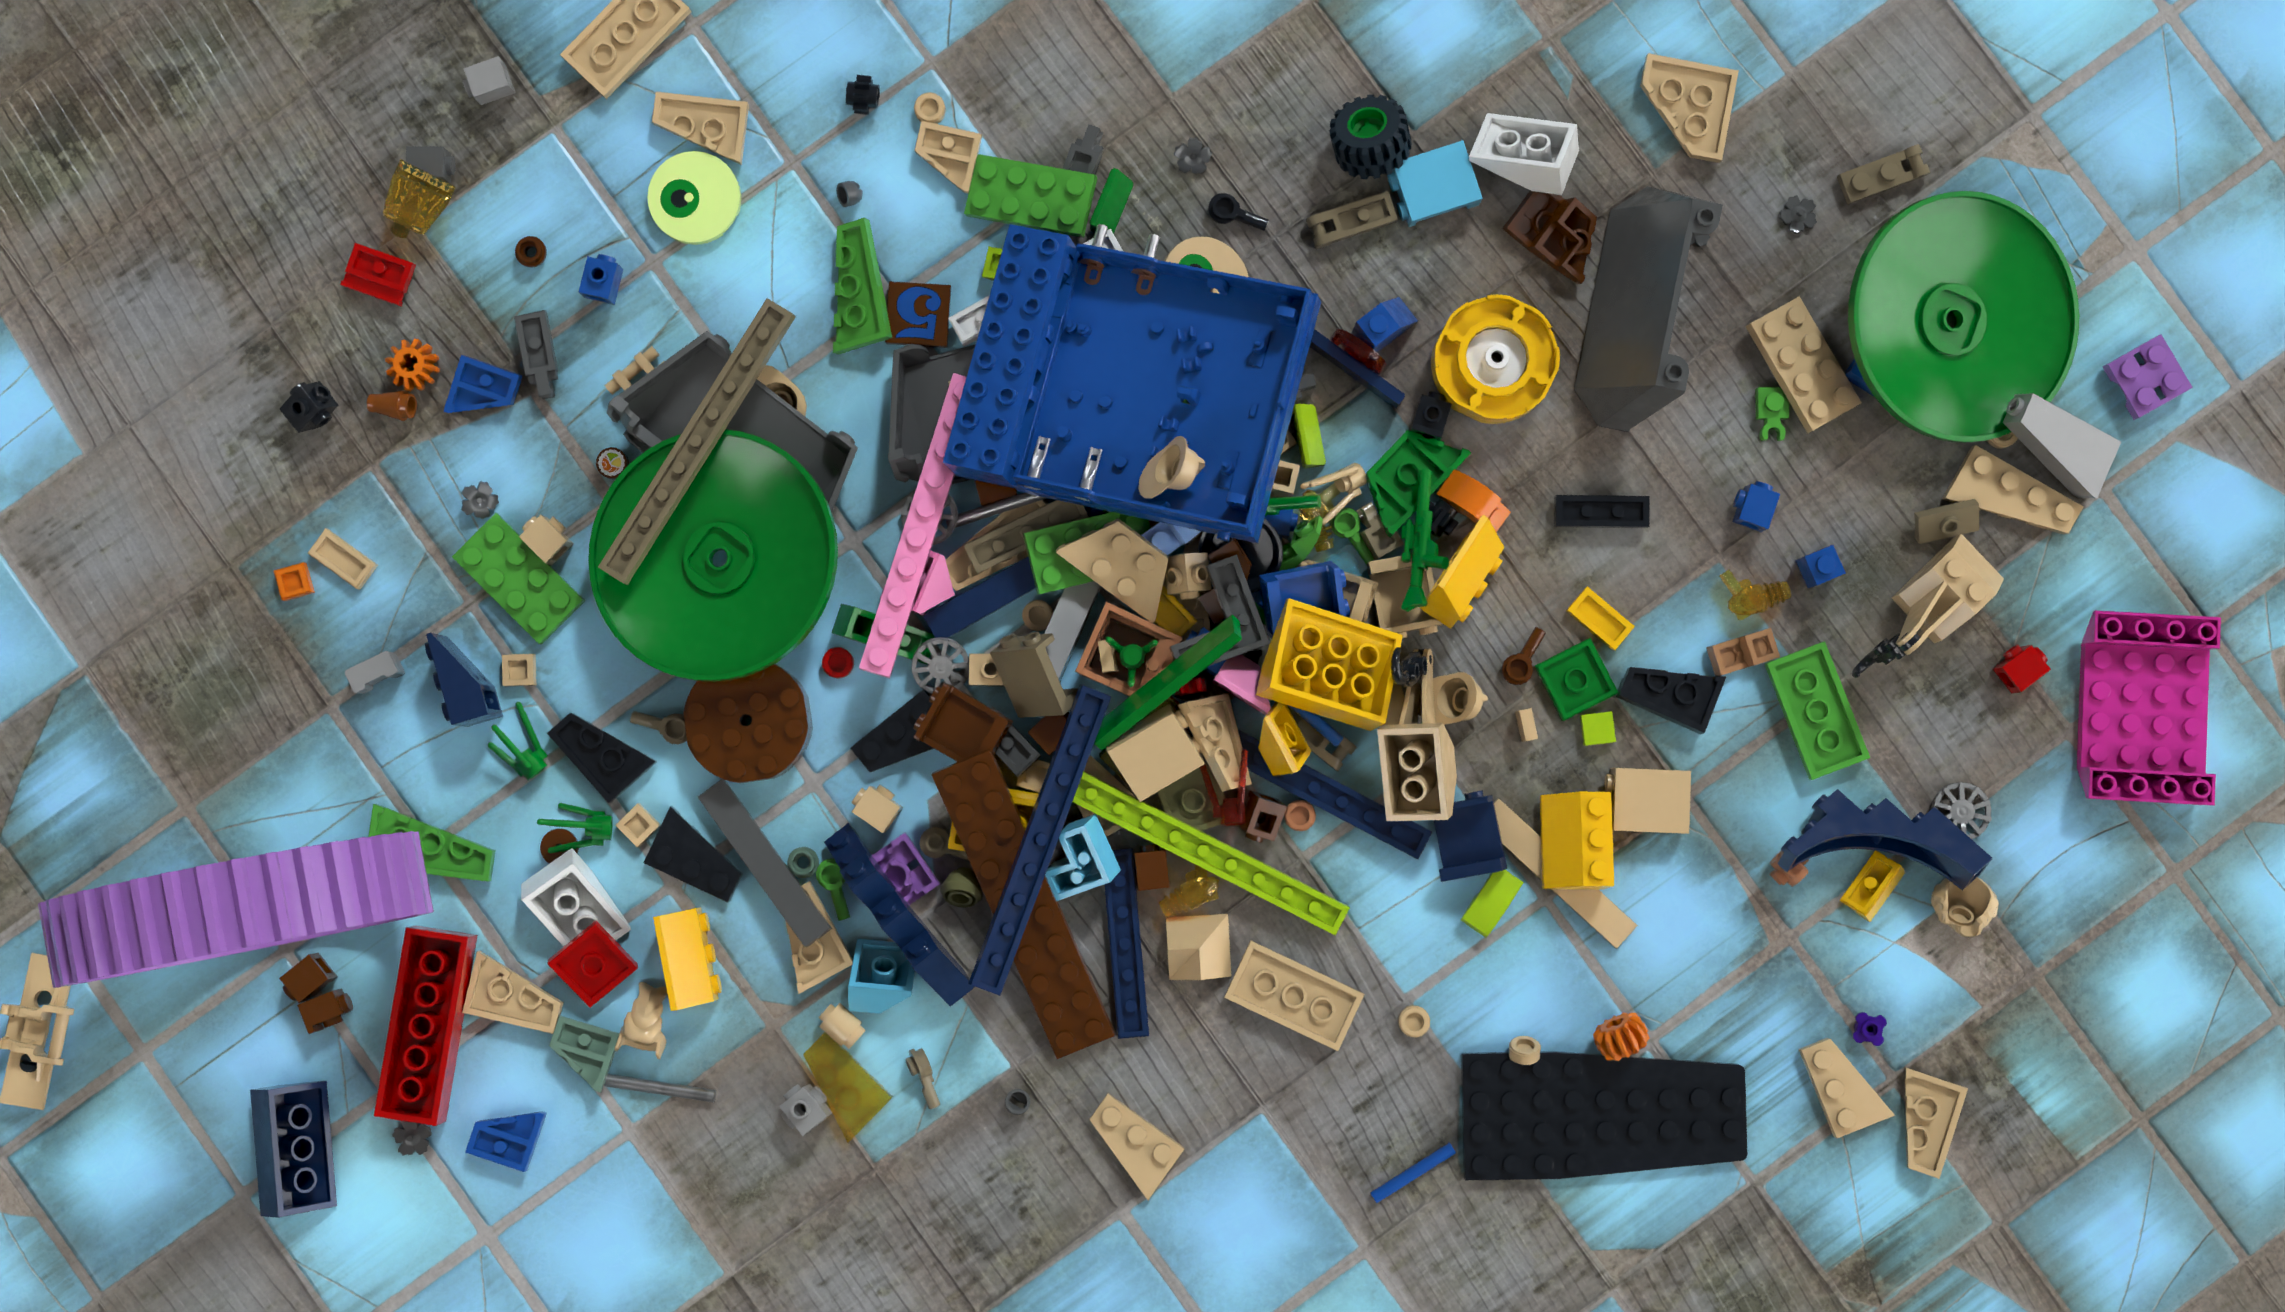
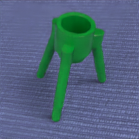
[1105,637,1158,687]
[488,702,548,781]
[537,803,613,853]

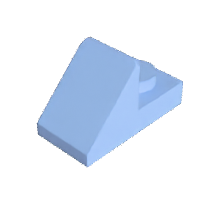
[1141,522,1201,555]

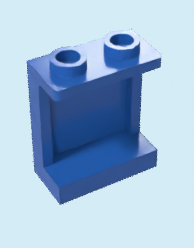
[1259,561,1350,639]

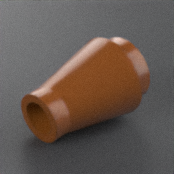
[367,390,417,421]

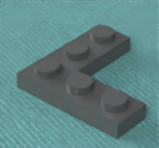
[1169,555,1270,666]

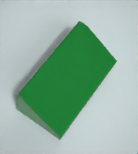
[1089,167,1133,234]

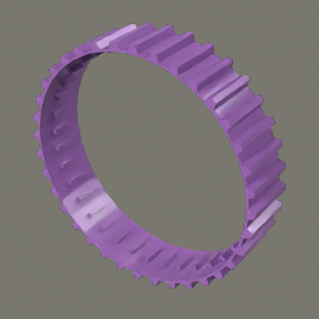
[38,831,434,988]

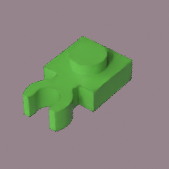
[1755,387,1789,441]

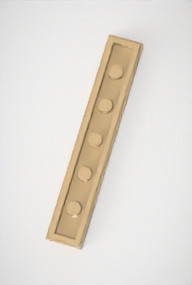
[1494,798,1638,949]

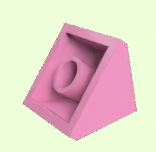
[880,551,955,616]
[1213,654,1271,715]

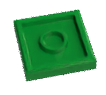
[1534,638,1618,721]

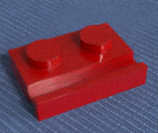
[340,243,416,307]

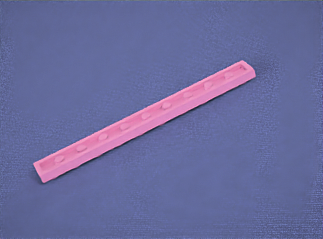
[859,373,966,679]

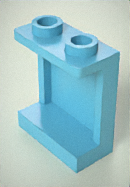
[1387,140,1483,227]

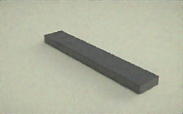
[698,779,832,948]

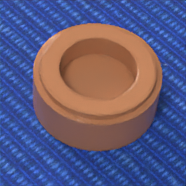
[1284,800,1316,831]

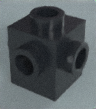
[279,381,339,433]

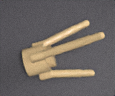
[1300,463,1367,526]

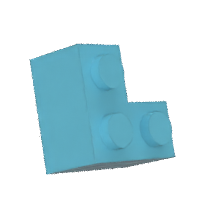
[1045,814,1121,901]

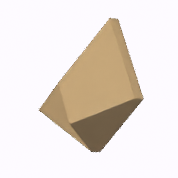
[1166,914,1231,980]

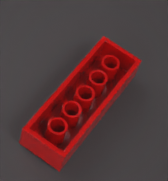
[374,925,478,1126]

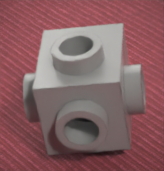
[779,1084,833,1136]

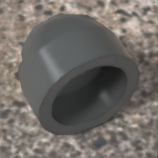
[836,181,863,207]
[1005,1089,1030,1115]

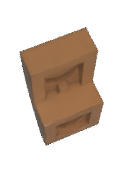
[1706,628,1780,676]

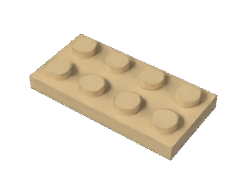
[560,0,691,99]
[1746,296,1862,433]
[1224,940,1365,1051]

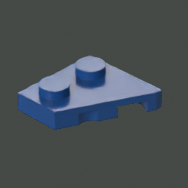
[443,355,522,413]
[465,1111,547,1172]

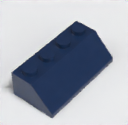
[250,1081,337,1218]

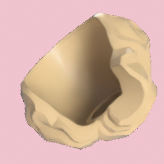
[1931,877,1999,938]

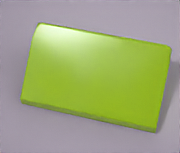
[1292,404,1326,469]

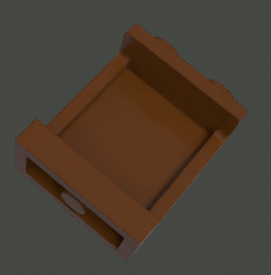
[913,683,1013,762]

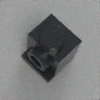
[1410,391,1452,440]

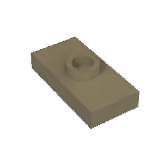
[1914,499,1979,544]

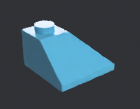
[848,939,915,1014]

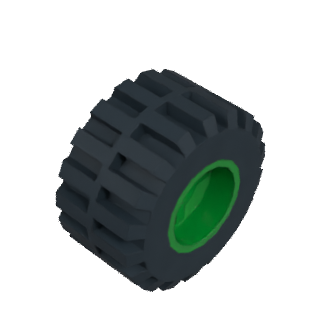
[1329,94,1412,179]

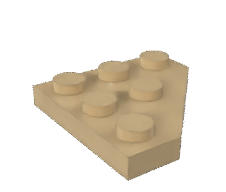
[1640,53,1739,163]

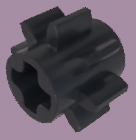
[846,75,880,115]
[1429,499,1459,538]

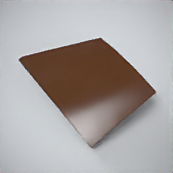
[1502,190,1597,284]

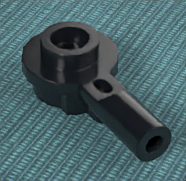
[1208,193,1269,231]

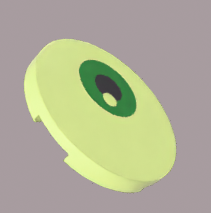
[647,151,741,245]

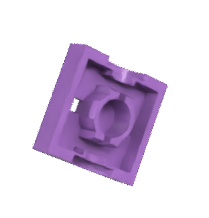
[2102,334,2193,420]
[872,832,940,905]

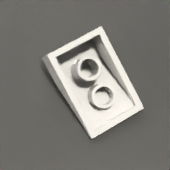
[1469,113,1579,195]
[521,848,631,947]

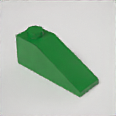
[831,603,935,664]

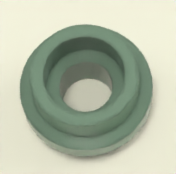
[787,847,819,878]

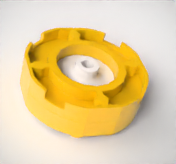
[1431,295,1560,424]

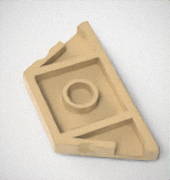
[1056,518,1168,624]

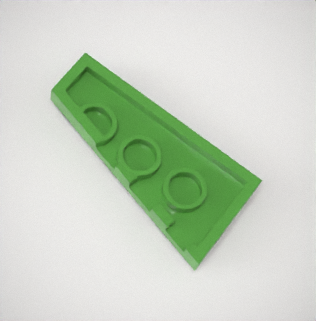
[833,218,892,355]
[368,804,496,882]

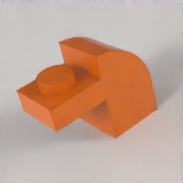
[1436,469,1511,532]

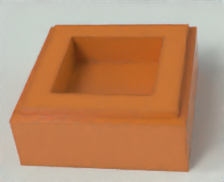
[274,562,315,601]

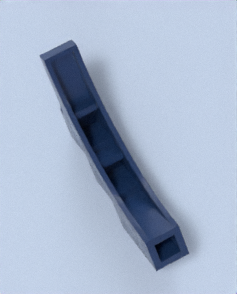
[1777,789,1993,891]
[824,823,975,1007]

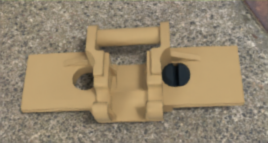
[0,953,74,1110]

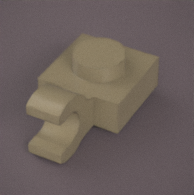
[1356,502,1404,560]

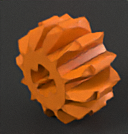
[385,338,440,392]
[1593,1012,1650,1061]

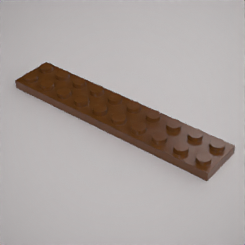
[931,748,1115,1059]

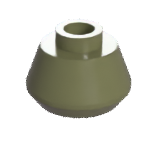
[940,867,983,908]

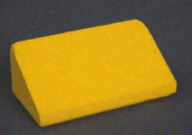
[1840,850,1905,922]

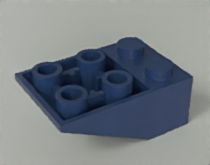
[425,633,503,727]

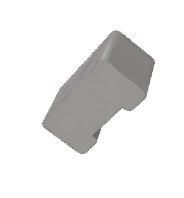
[345,651,405,694]

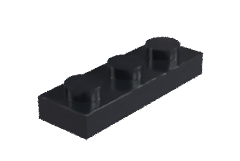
[1554,495,1650,528]

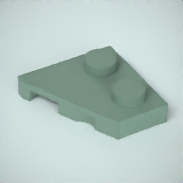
[549,1016,619,1093]

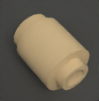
[819,1003,866,1049]

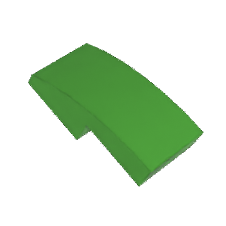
[1279,515,1323,571]

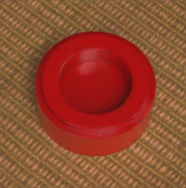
[822,647,854,679]

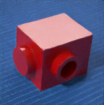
[1993,644,2051,694]

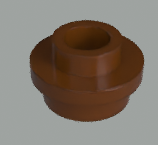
[515,236,547,268]

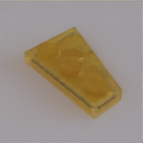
[803,1032,893,1143]

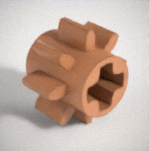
[1769,851,1809,887]

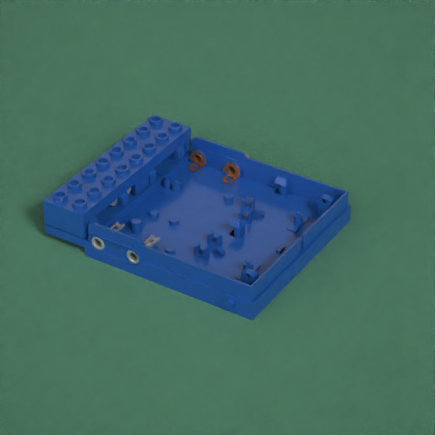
[943,224,1321,543]

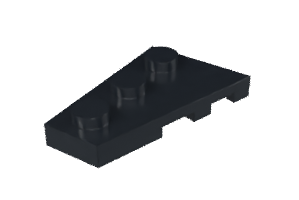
[1616,667,1726,735]
[850,690,934,772]
[547,713,657,803]
[643,806,743,902]

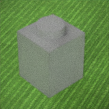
[463,56,516,105]

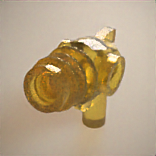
[1299,483,1341,552]
[1719,569,1791,621]
[1159,864,1219,918]

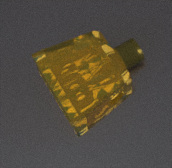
[383,159,456,238]

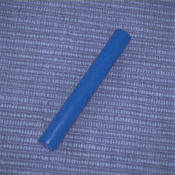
[1289,706,1344,747]
[1370,1142,1456,1203]

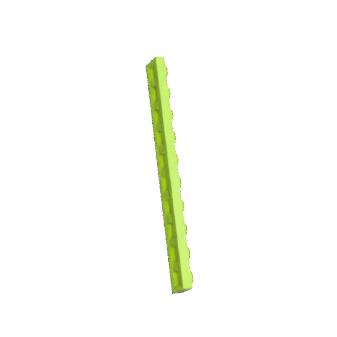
[1072,772,1350,935]

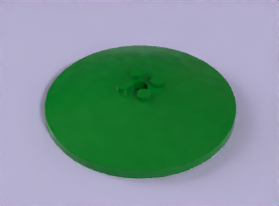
[1848,191,2080,443]
[588,429,838,682]

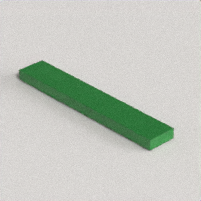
[1094,615,1242,750]

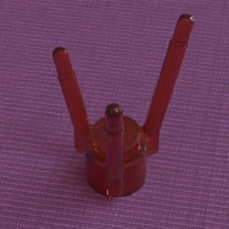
[1200,749,1248,826]

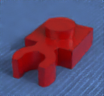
[1175,676,1206,697]

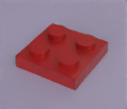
[547,920,638,1008]

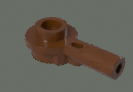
[1501,627,1546,685]

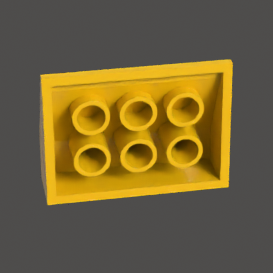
[1256,598,1403,731]

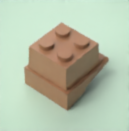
[1075,602,1182,697]

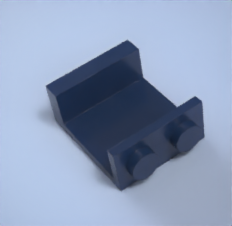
[1434,790,1507,882]

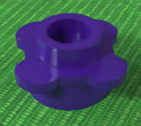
[1853,1012,1887,1046]

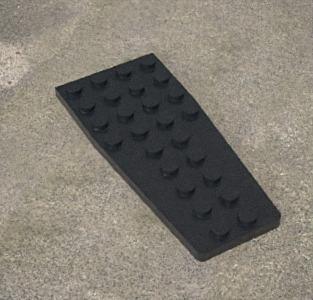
[1461,1051,1748,1181]

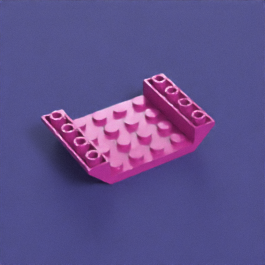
[2077,610,2221,806]

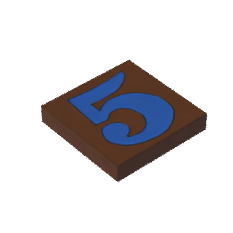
[885,281,951,348]

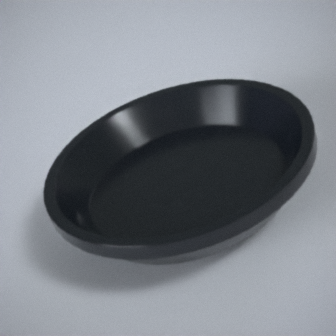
[1198,518,1283,593]

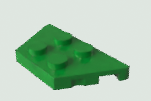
[1366,430,1471,538]

